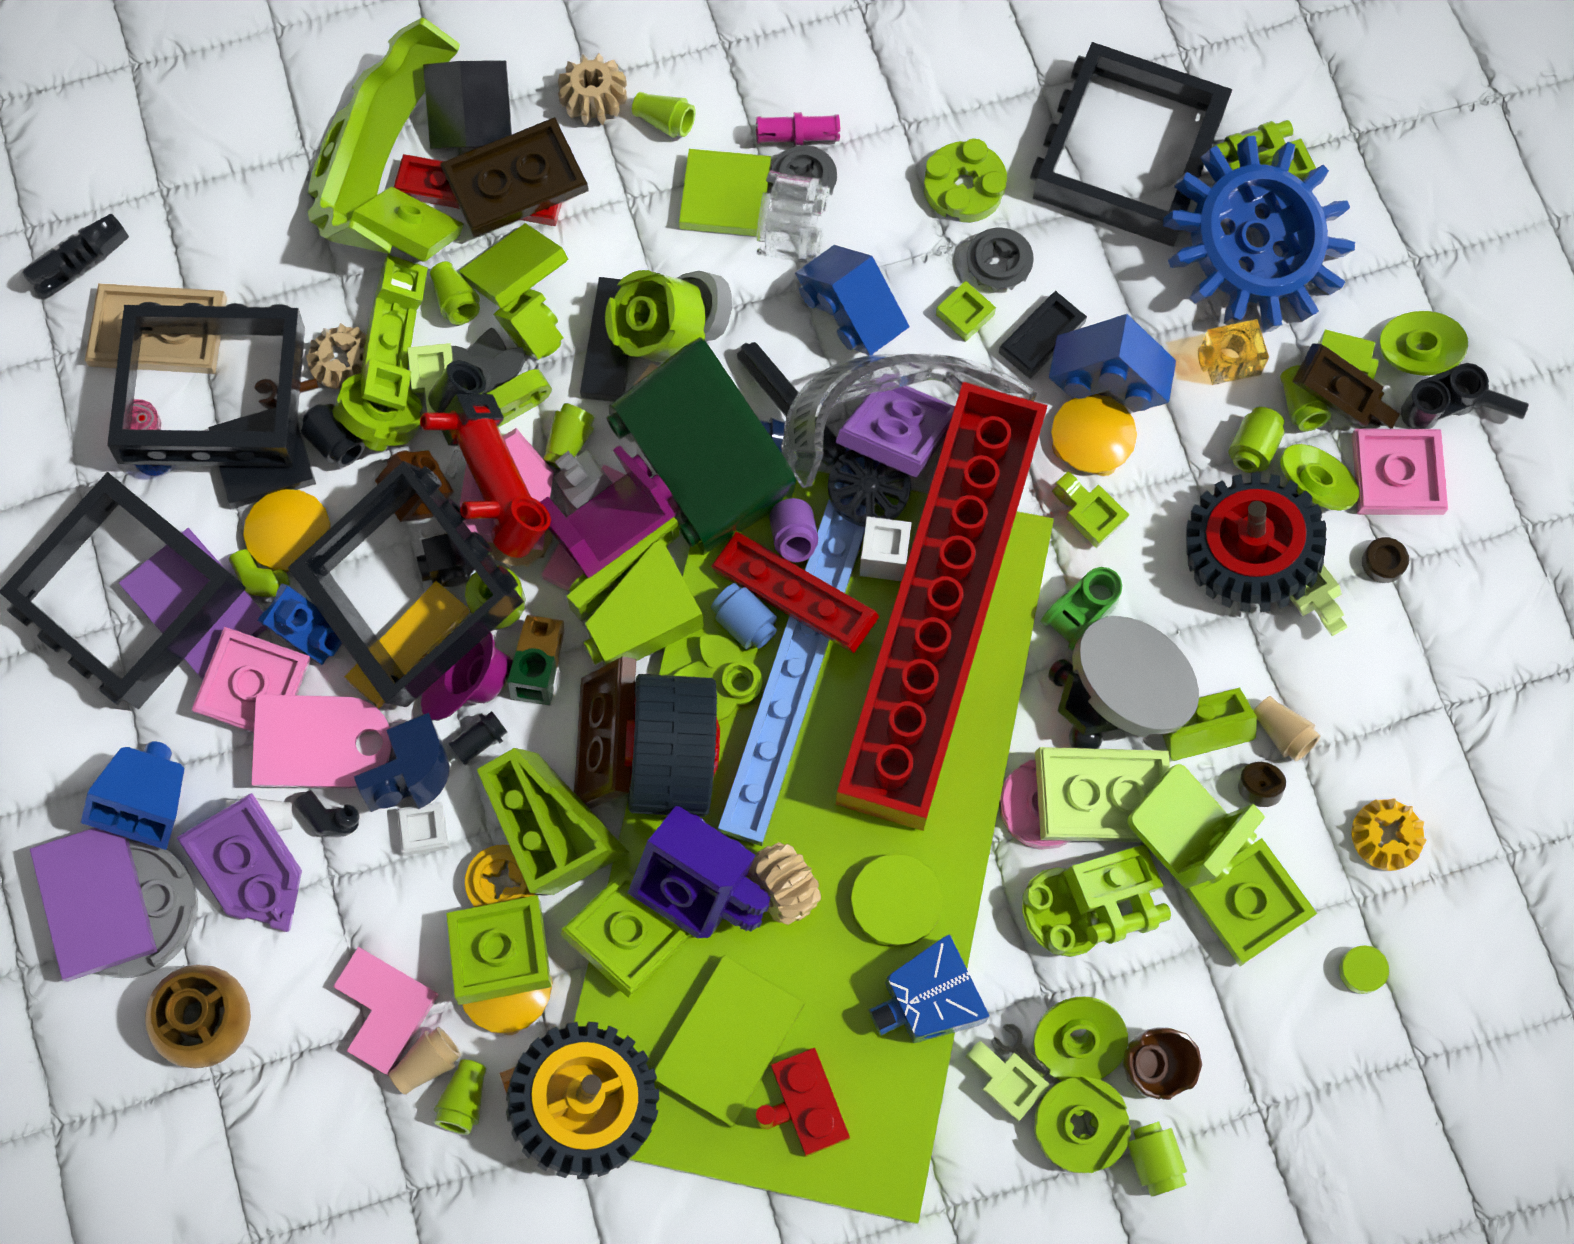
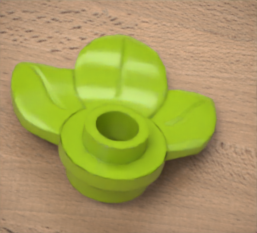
[673,634,763,721]

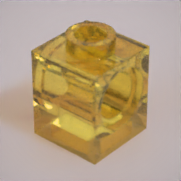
[1198,319,1269,385]

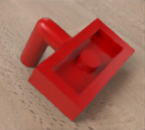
[756,1048,850,1157]

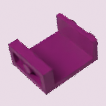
[540,445,676,578]

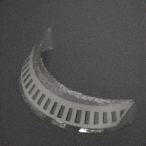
[781,353,1037,488]

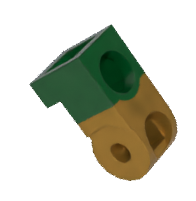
[507,615,564,706]

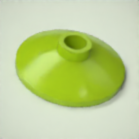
[1380,311,1468,376]
[1280,444,1359,511]
[1034,997,1128,1081]

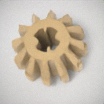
[558,53,627,125]
[747,842,821,925]

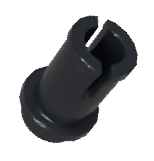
[448,711,508,766]

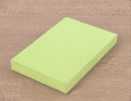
[1035,747,1170,842]

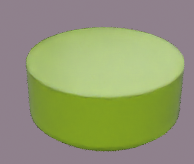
[1339,945,1389,994]

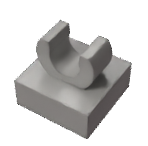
[553,450,612,509]

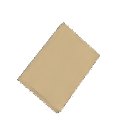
[85,283,227,374]

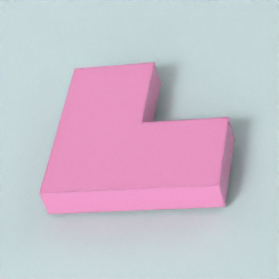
[333,947,439,1076]

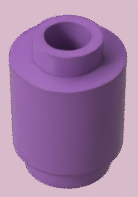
[769,498,818,562]

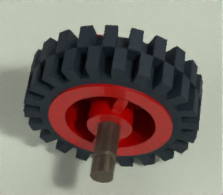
[1186,473,1327,612]

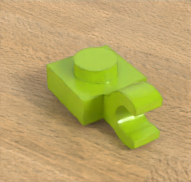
[1052,472,1130,548]

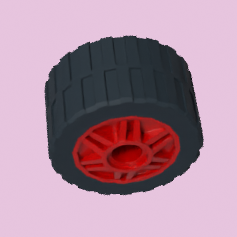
[624,674,720,817]

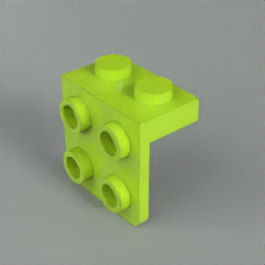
[1127,764,1265,889]

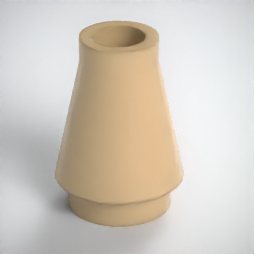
[1254,696,1321,761]
[388,1027,461,1095]

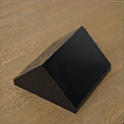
[423,60,512,149]

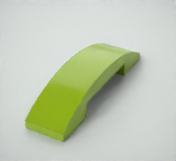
[361,254,428,411]

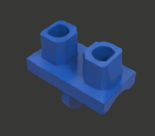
[257,583,342,665]

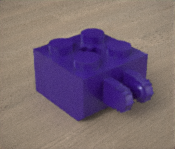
[628,806,771,939]

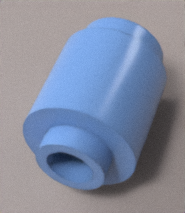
[711,583,777,649]

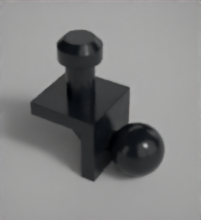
[1048,659,1119,749]

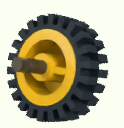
[506,1021,660,1179]

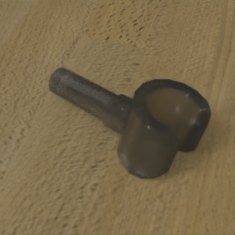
[991,1024,1051,1079]

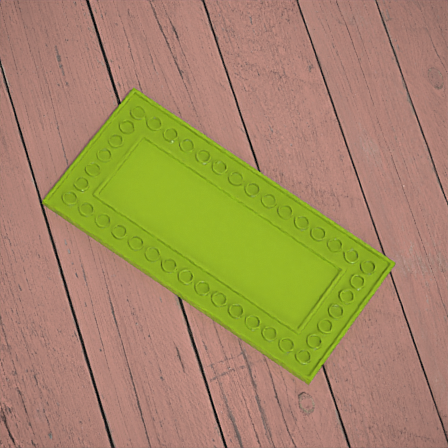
[574,465,1054,1224]

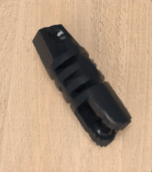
[22,214,129,299]

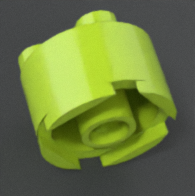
[605,270,705,363]

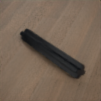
[737,342,846,466]

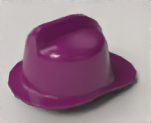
[421,632,513,721]

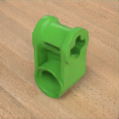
[1040,567,1123,652]

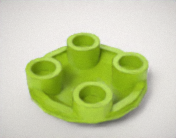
[1022,866,1100,957]

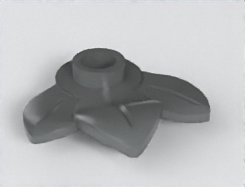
[452,328,525,394]

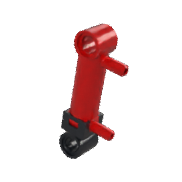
[420,360,551,558]

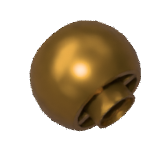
[145,965,251,1068]

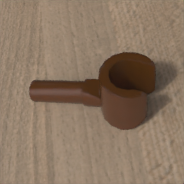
[254,378,319,409]

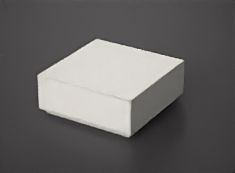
[397,801,449,856]

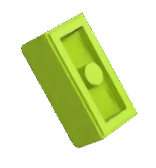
[1162,687,1257,761]

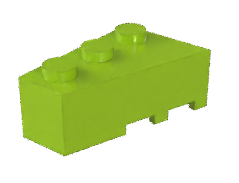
[477,748,630,895]

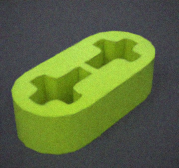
[487,369,552,427]

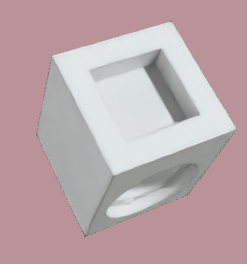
[860,517,912,581]

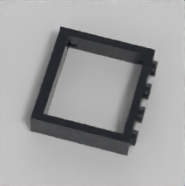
[1030,42,1233,247]
[107,302,305,467]
[288,461,524,707]
[0,472,246,709]

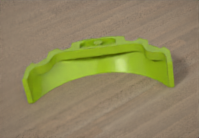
[308,17,460,254]

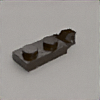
[1292,343,1400,429]

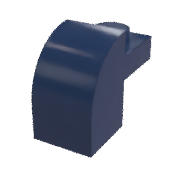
[354,712,450,812]

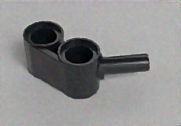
[1401,363,1529,429]

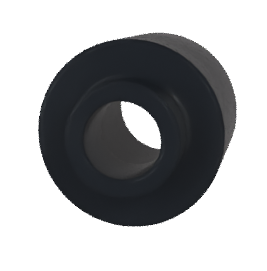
[301,404,365,468]

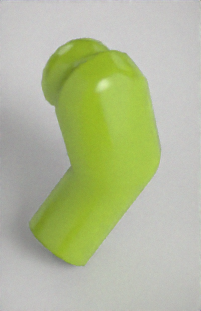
[228,549,290,598]

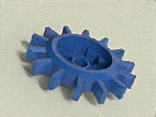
[1163,136,1356,332]

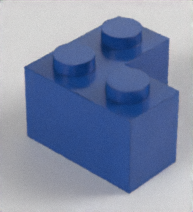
[795,244,910,356]
[1049,314,1176,413]

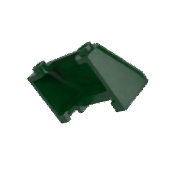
[606,337,796,555]

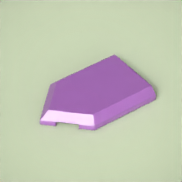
[177,793,302,932]

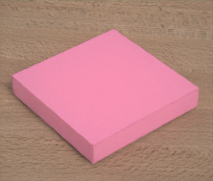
[1352,429,1448,515]
[192,626,311,733]

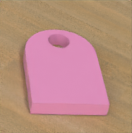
[251,694,392,789]

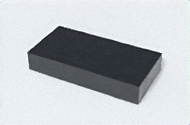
[998,290,1087,379]

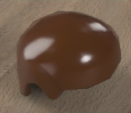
[1123,1027,1203,1100]

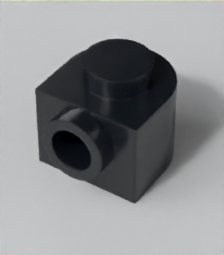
[416,534,474,587]

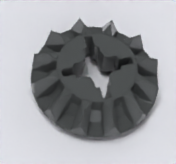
[771,145,837,209]
[966,227,1034,292]

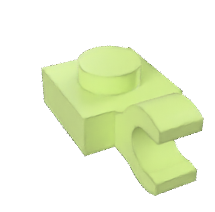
[407,343,453,413]
[1289,564,1348,636]
[965,1041,1050,1121]

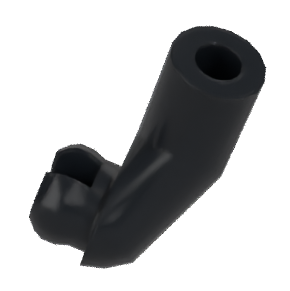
[294,790,360,837]

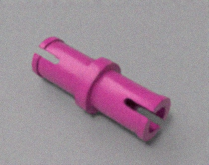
[756,112,840,146]

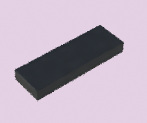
[580,277,631,402]

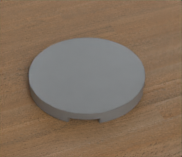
[1072,616,1199,737]
[96,839,198,979]

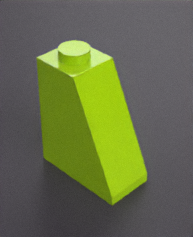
[583,539,704,666]

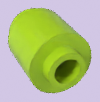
[1228,407,1285,473]
[1128,1121,1188,1197]

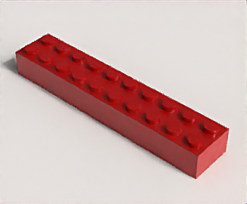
[836,382,1048,831]

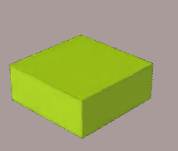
[935,280,996,342]

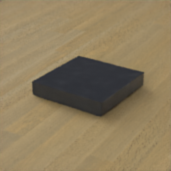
[208,407,316,509]

